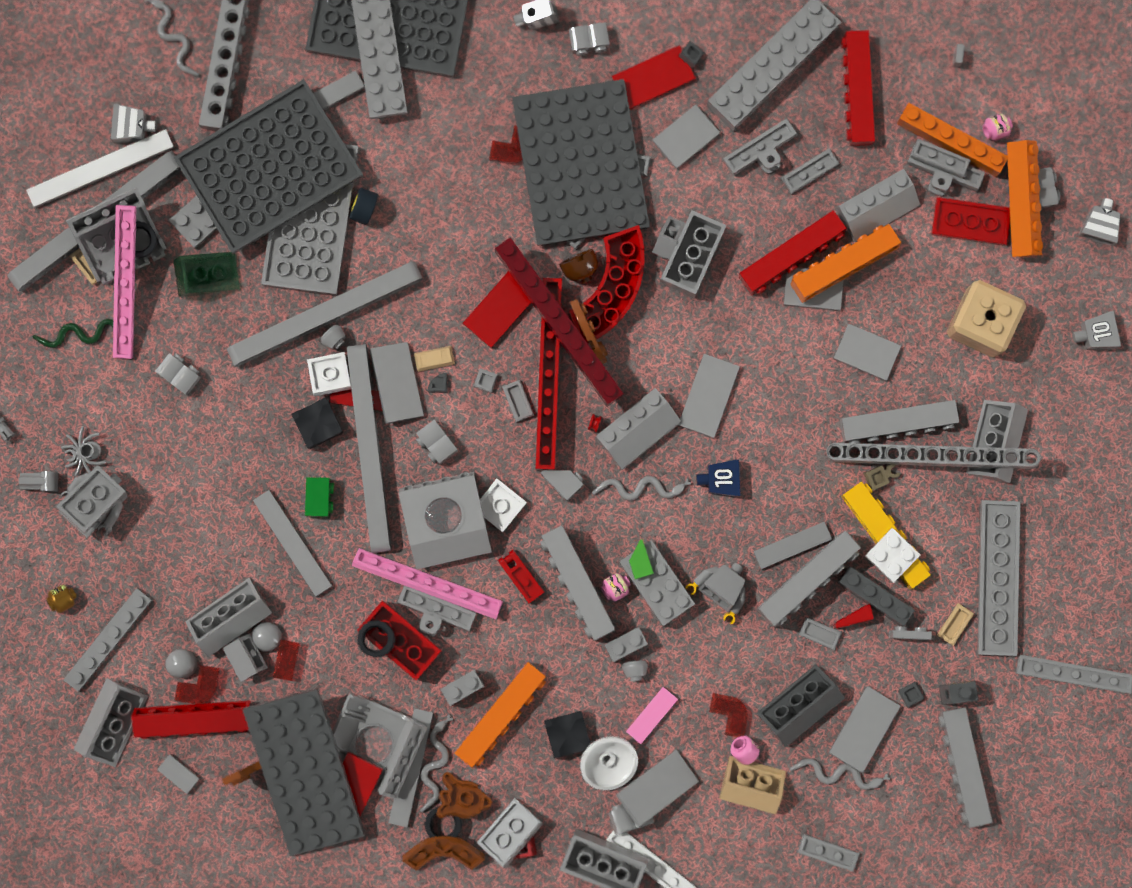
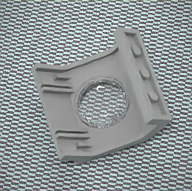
[399,472,492,570]
[332,693,427,799]

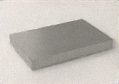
[652,105,720,170]
[783,268,843,311]
[833,324,901,381]
[476,798,543,869]

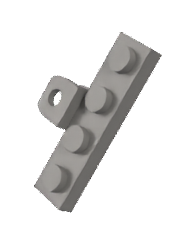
[723,118,797,176]
[907,145,985,197]
[397,586,476,637]

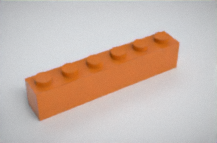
[896,102,1008,177]
[1007,140,1043,257]
[790,224,901,303]
[454,662,546,768]

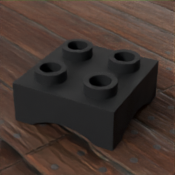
[291,397,343,450]
[544,711,591,759]

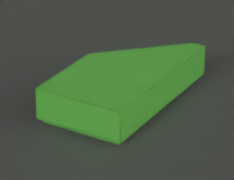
[629,539,654,579]

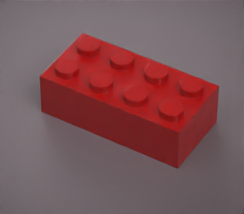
[357,600,442,681]

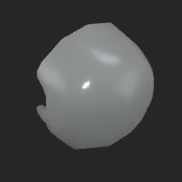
[251,622,282,652]
[166,649,197,679]

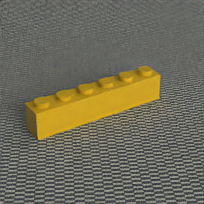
[841,481,930,589]

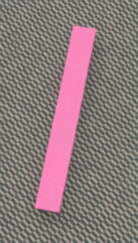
[113,205,136,359]
[352,548,503,619]

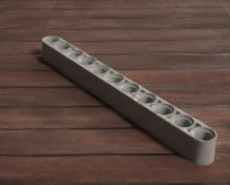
[7,151,181,292]
[226,261,423,367]
[347,344,392,553]
[826,443,1040,469]

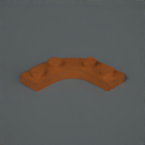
[570,299,609,364]
[222,761,262,786]
[402,836,485,871]

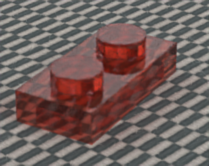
[273,639,300,681]

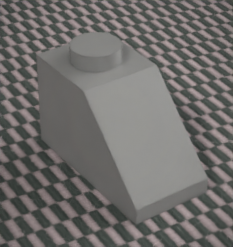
[652,216,686,259]
[540,470,584,501]

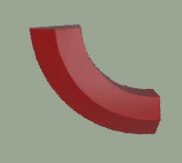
[569,225,645,344]

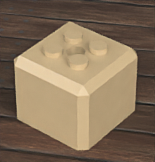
[947,280,1026,358]

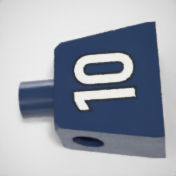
[696,460,740,498]

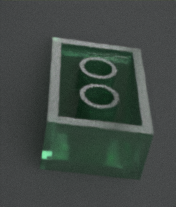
[173,252,240,297]

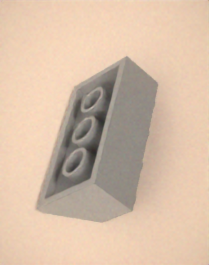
[836,169,920,243]
[596,388,681,470]
[966,400,1028,483]
[185,578,272,657]
[73,678,148,767]

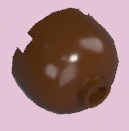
[559,249,598,283]

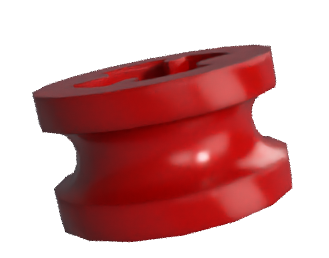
[588,414,602,433]

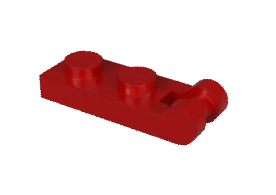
[497,549,544,604]

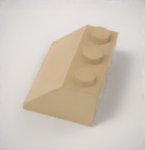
[719,756,786,814]

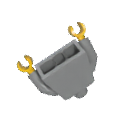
[685,563,746,624]

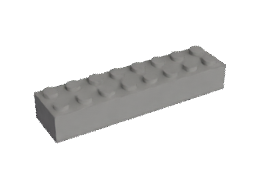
[707,0,841,132]

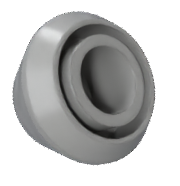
[321,325,346,350]
[622,661,648,681]

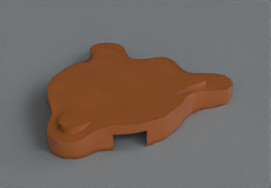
[436,772,492,819]

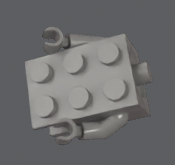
[56,465,128,538]

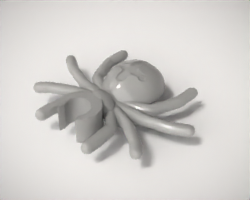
[61,426,106,476]

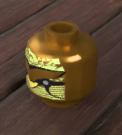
[46,585,77,613]

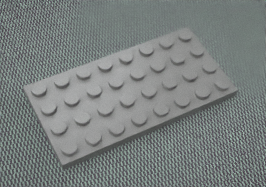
[261,144,359,295]

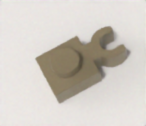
[863,464,900,491]

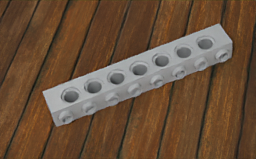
[199,0,249,131]

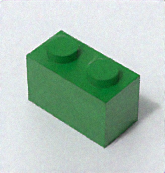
[305,477,334,518]

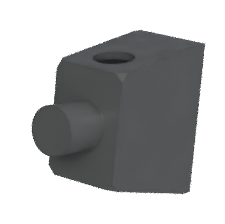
[939,680,978,704]

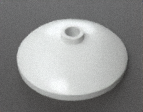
[580,737,638,790]

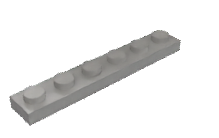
[63,588,153,692]

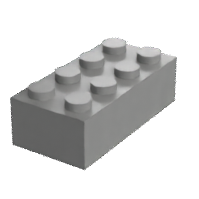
[660,210,727,298]
[619,540,695,626]
[560,829,648,888]

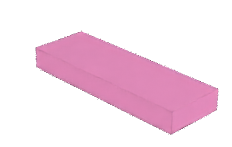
[626,687,678,744]

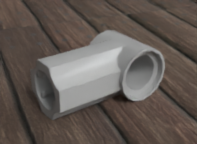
[19,471,58,492]

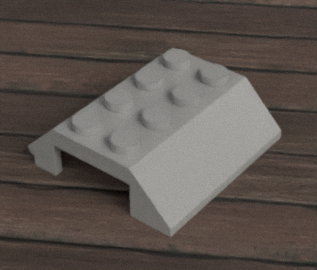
[66,187,166,286]

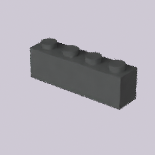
[837,566,915,627]

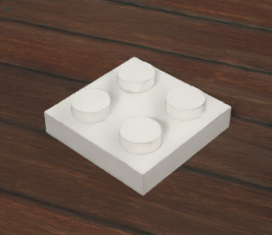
[307,352,351,397]
[480,479,527,532]
[865,528,920,583]

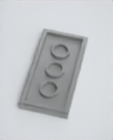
[370,342,424,424]
[678,354,740,438]
[828,686,900,773]
[616,750,699,827]

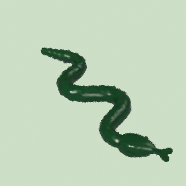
[33,319,114,348]

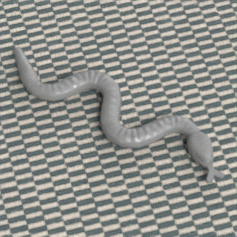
[144,0,200,77]
[592,476,691,501]
[420,715,453,813]
[790,758,890,790]

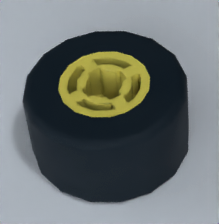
[349,188,378,225]

